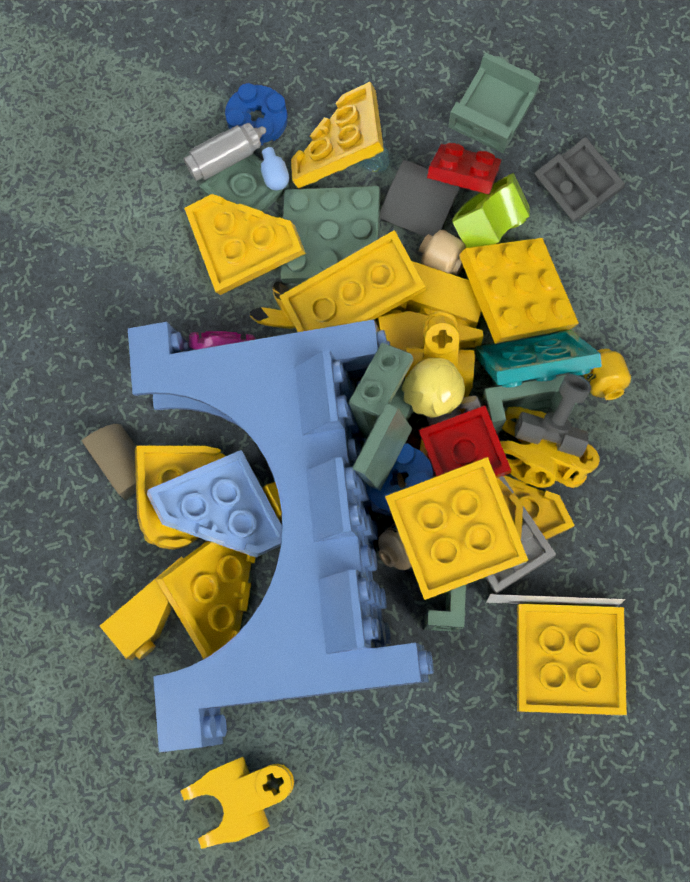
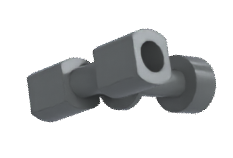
[514,374,591,457]

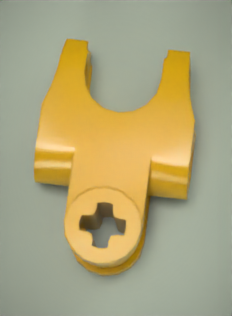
[405,310,475,413]
[500,407,600,488]
[180,757,294,849]

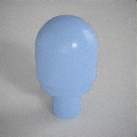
[261,147,289,191]

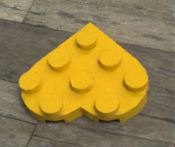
[135,446,226,550]

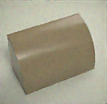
[81,424,136,500]

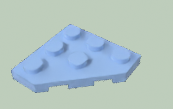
[147,450,282,557]

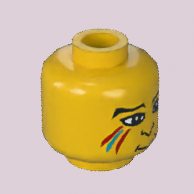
[583,349,631,400]

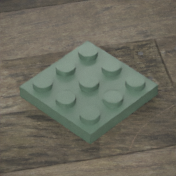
[281,186,380,283]

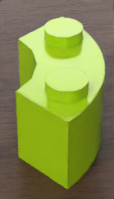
[452,173,530,248]

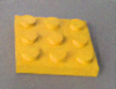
[459,238,579,344]
[385,457,529,600]
[517,604,627,715]

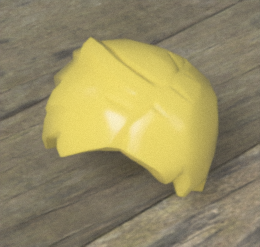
[402,358,465,418]

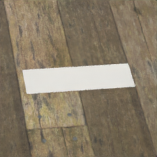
[486,594,625,607]

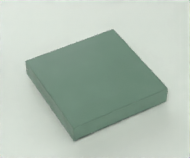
[199,153,289,212]
[353,403,412,491]

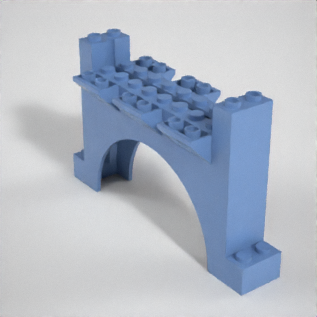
[128,319,434,752]

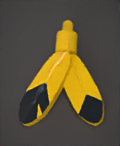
[250,282,295,329]

